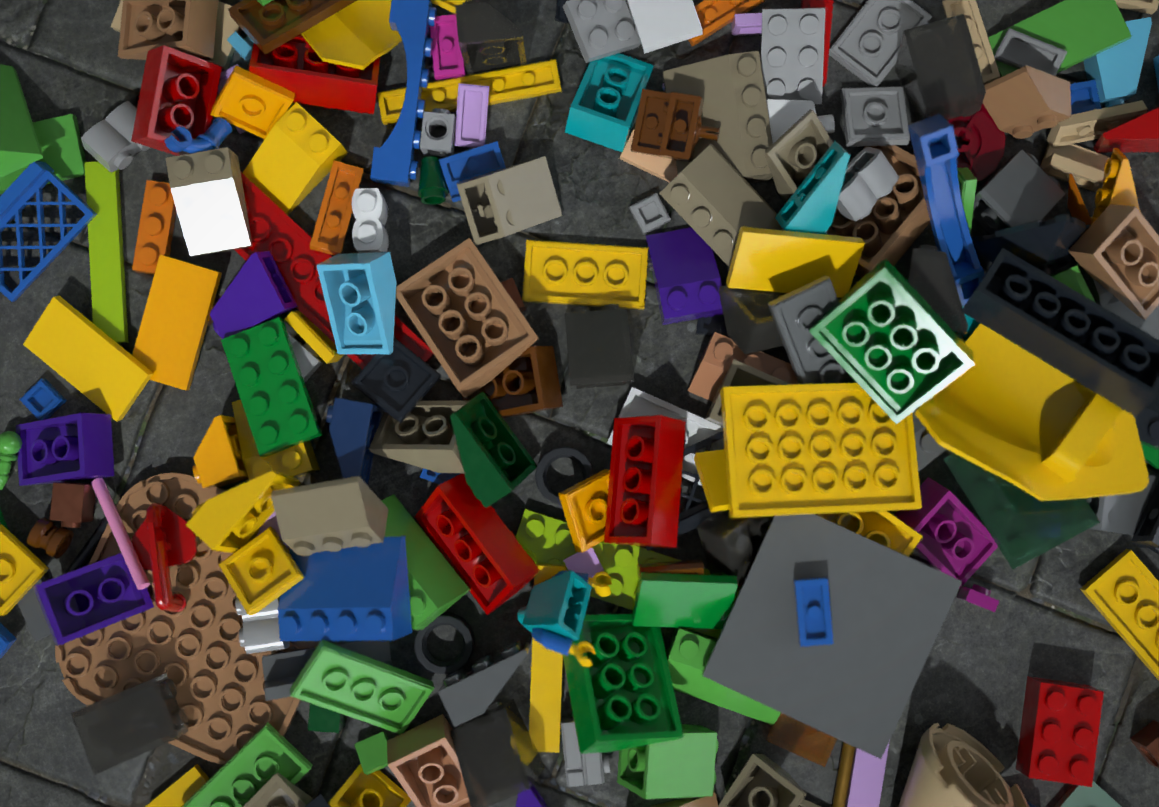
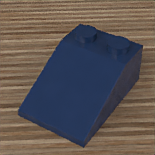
[326,398,383,486]

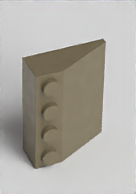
[662,51,773,183]

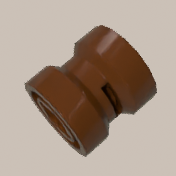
[27,517,74,559]

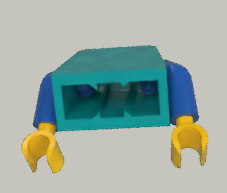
[518,570,612,667]

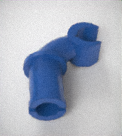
[164,117,233,154]

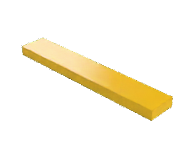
[377,59,561,125]
[528,564,566,753]

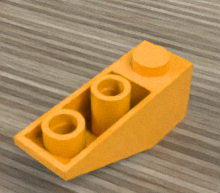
[1090,148,1140,225]

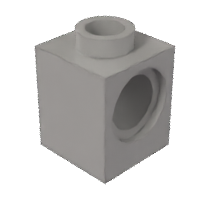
[420,108,456,157]

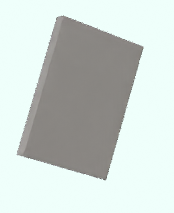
[829,0,932,87]

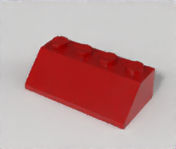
[249,34,380,114]
[604,415,686,548]
[415,473,540,615]

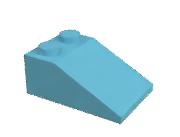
[316,252,396,354]

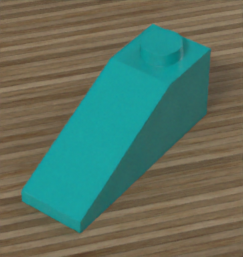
[775,141,850,235]

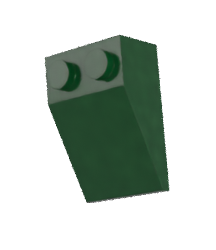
[450,391,537,508]

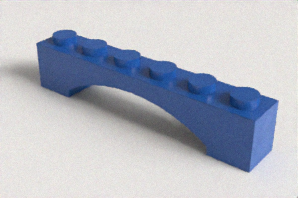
[370,0,437,187]
[908,114,984,307]

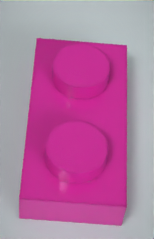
[430,14,466,80]

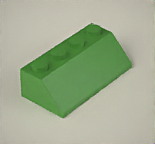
[0,65,44,178]
[381,494,471,630]
[666,628,781,725]

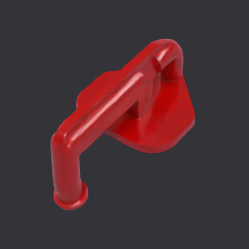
[132,503,197,612]

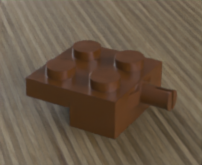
[631,89,720,162]

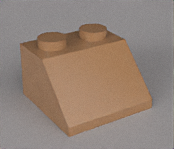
[977,65,1071,139]

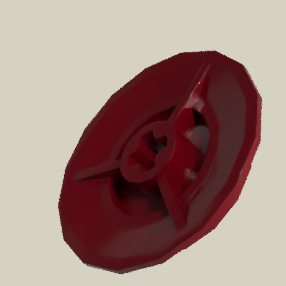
[918,95,1006,182]

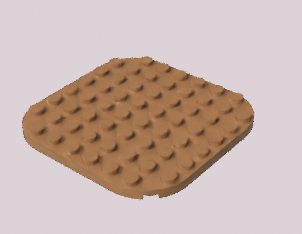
[55,473,328,764]

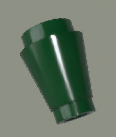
[418,156,448,205]

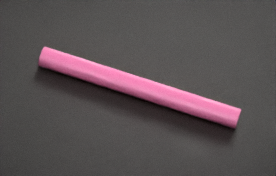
[91,478,150,590]

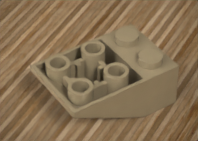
[457,156,562,245]

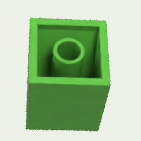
[617,724,719,799]

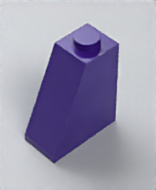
[209,251,298,339]

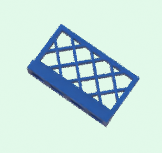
[0,161,97,302]

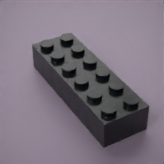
[961,248,1159,416]

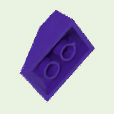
[646,227,726,325]
[16,413,115,486]
[33,553,154,646]

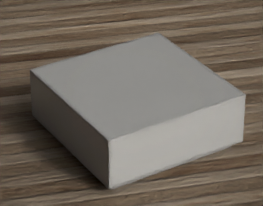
[629,193,671,235]

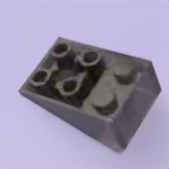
[697,510,773,588]

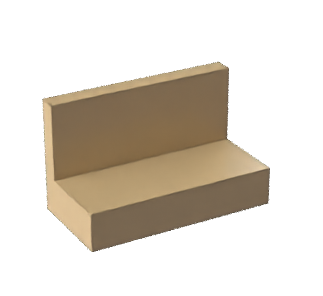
[1040,143,1110,192]

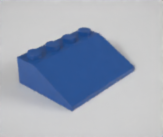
[278,536,412,641]

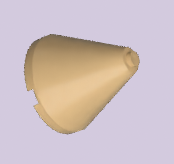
[898,723,1029,807]

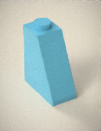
[1083,17,1152,108]

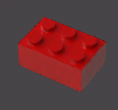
[131,45,222,156]
[1016,676,1104,787]

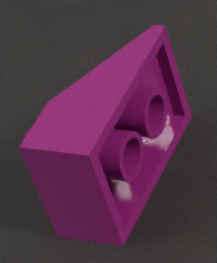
[894,477,1001,589]

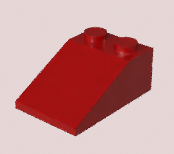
[1094,108,1159,153]

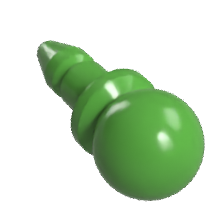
[0,431,22,490]

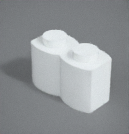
[352,188,389,253]

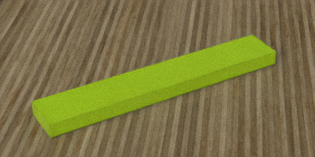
[84,161,128,344]

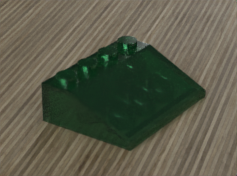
[944,453,1101,570]

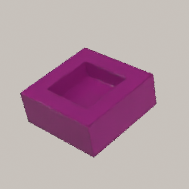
[957,584,999,612]

